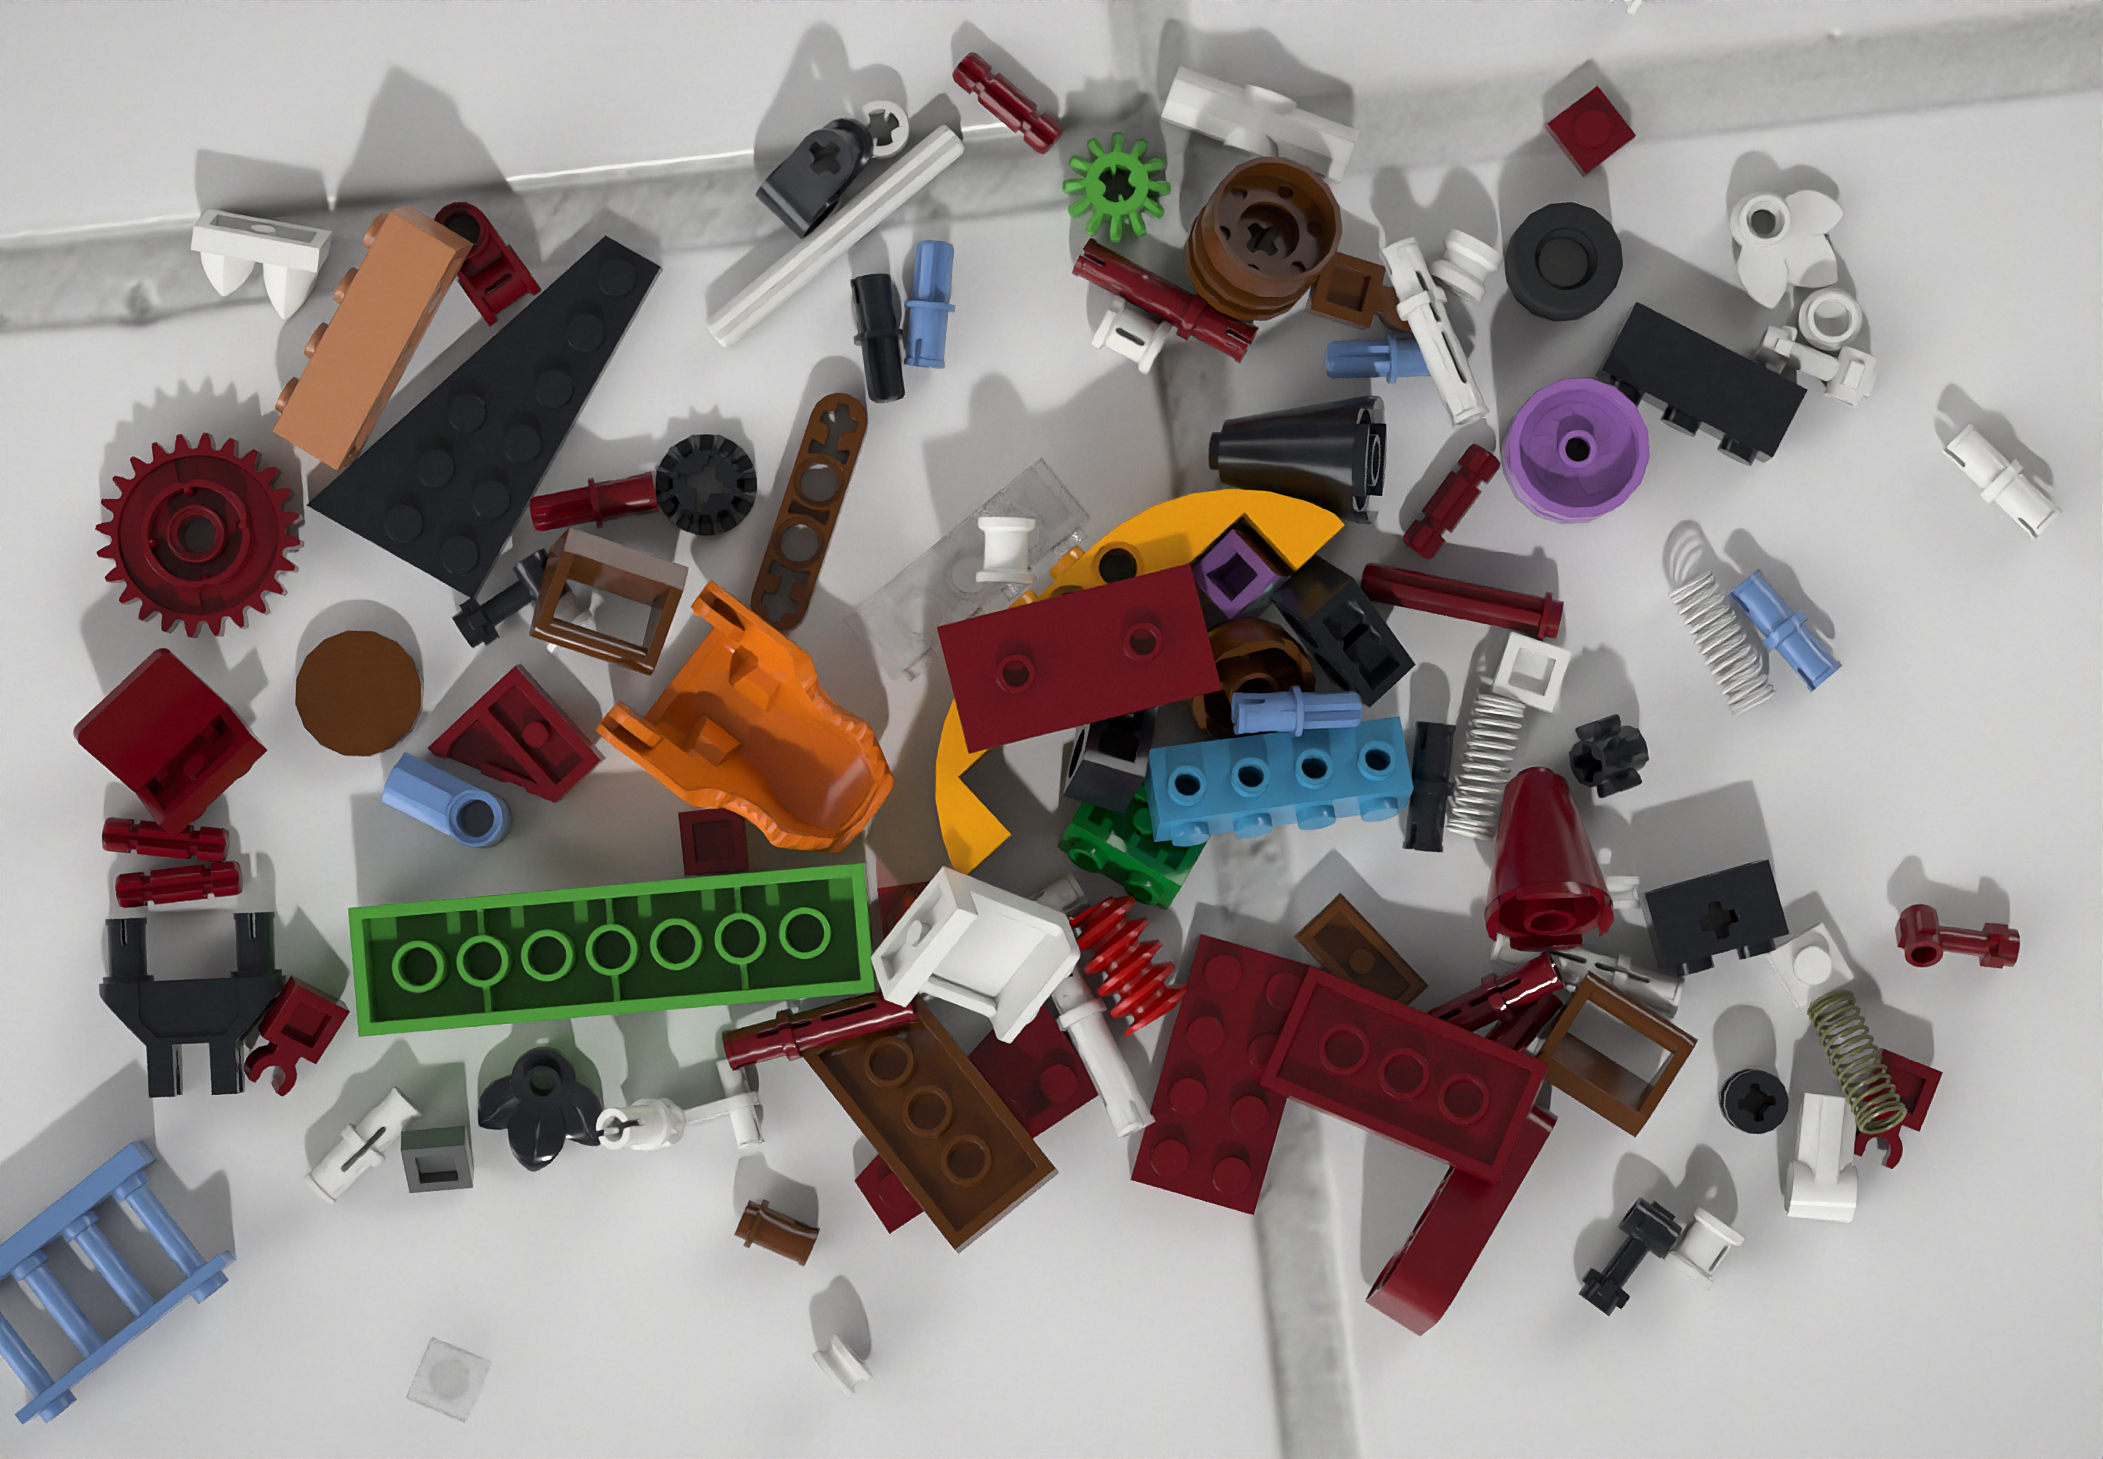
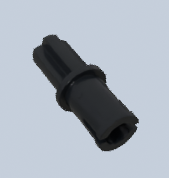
[850,273,905,403]

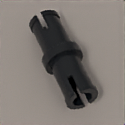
[1402,721,1456,852]

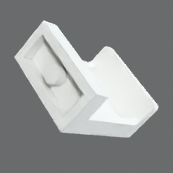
[870,866,1081,1043]

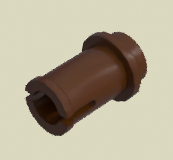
[734,1199,820,1267]

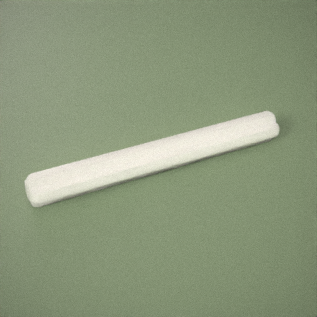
[706,125,964,348]

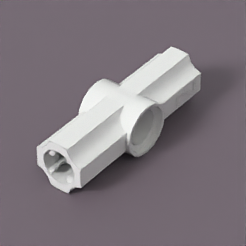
[1161,66,1359,184]

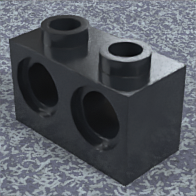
[1269,554,1416,708]
[1063,706,1159,814]

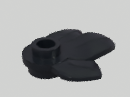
[478,1047,604,1172]

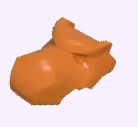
[595,580,894,854]

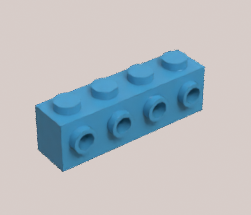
[1144,716,1414,847]

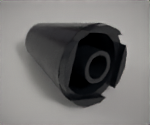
[1208,395,1387,524]

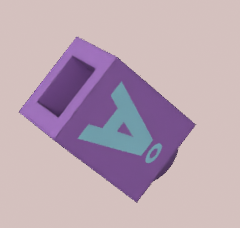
[1192,529,1292,621]

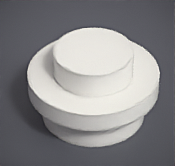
[1798,288,1862,352]

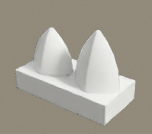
[191,209,332,319]

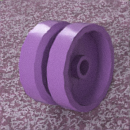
[1501,378,1650,524]

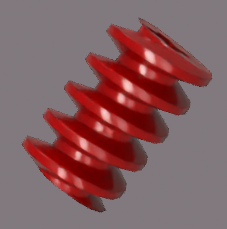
[1069,894,1189,1037]

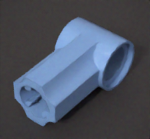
[380,752,513,848]

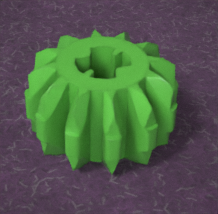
[1062,132,1171,243]

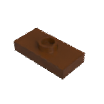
[1293,893,1429,1006]

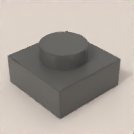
[400,1126,474,1193]

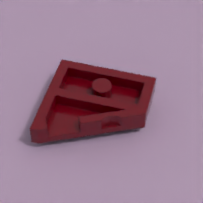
[428,664,606,803]

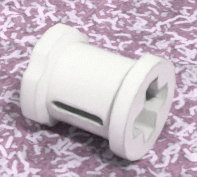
[1091,295,1173,375]
[976,517,1036,585]
[1662,1205,1745,1291]

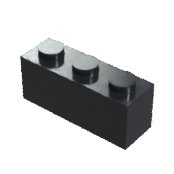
[1595,302,1808,466]

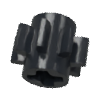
[1569,714,1649,798]

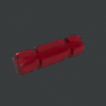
[952,52,1063,154]
[1402,444,1501,560]
[102,817,229,862]
[115,861,243,908]

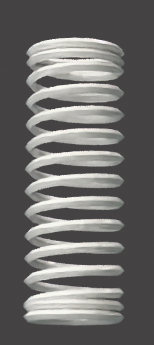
[1668,571,1777,716]
[1445,694,1526,841]

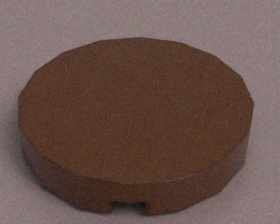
[295,630,424,757]

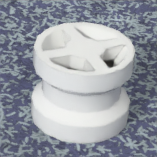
[1428,229,1505,304]

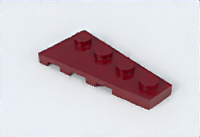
[854,1003,1098,1234]

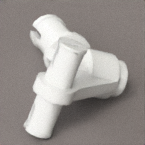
[596,1059,765,1152]

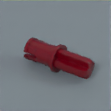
[529,471,659,532]

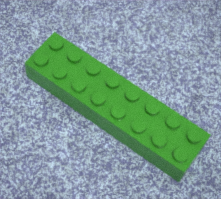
[348,863,877,1037]

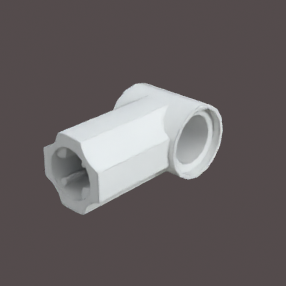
[1784,1092,1858,1223]

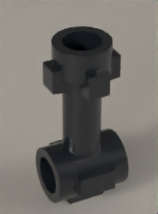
[452,548,572,648]
[1578,1197,1682,1316]

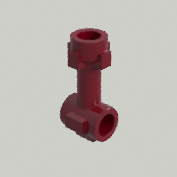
[1895,904,2020,969]

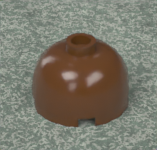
[1187,616,1316,740]

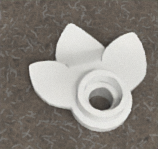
[1730,189,1845,309]

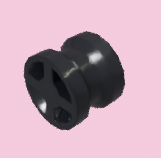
[1719,1069,1789,1134]

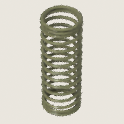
[1807,990,1907,1134]

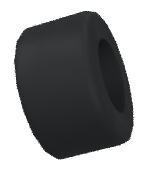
[1504,202,1623,322]

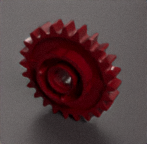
[95,433,304,639]

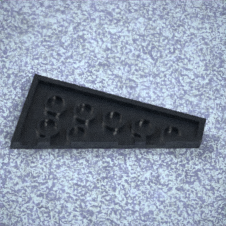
[306,235,663,599]

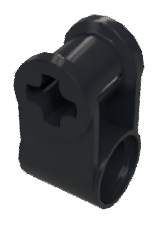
[755,117,874,239]

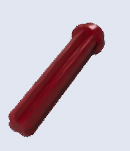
[1360,562,1564,642]

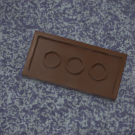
[803,988,1060,1254]

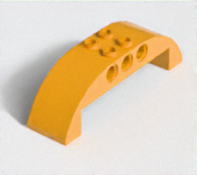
[936,489,1345,876]

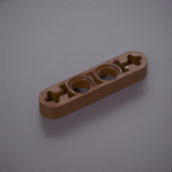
[750,393,868,633]

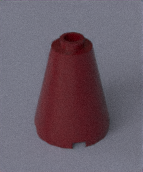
[1484,767,1615,952]

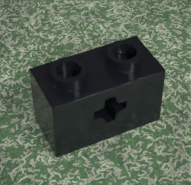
[1638,859,1789,977]

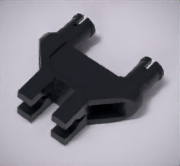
[99,912,286,1098]

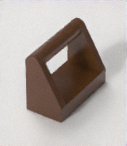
[529,527,689,676]
[1532,970,1698,1138]

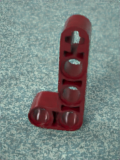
[1365,1102,1558,1336]

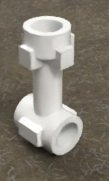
[1754,324,1878,408]

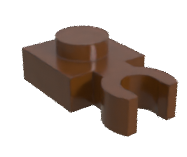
[1304,251,1412,333]

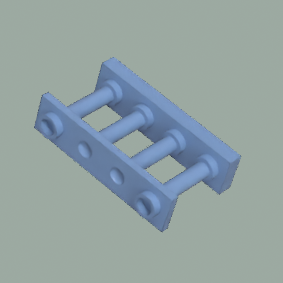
[0,1140,236,1425]

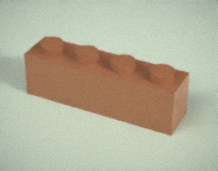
[272,205,473,471]

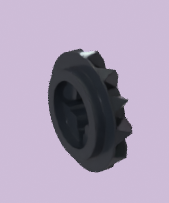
[656,434,757,536]

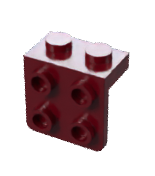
[73,648,268,838]

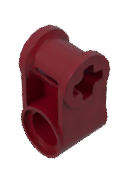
[434,202,542,327]

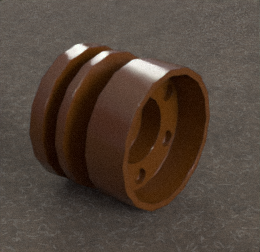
[1184,157,1343,321]

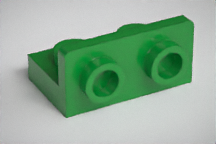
[1057,785,1211,910]

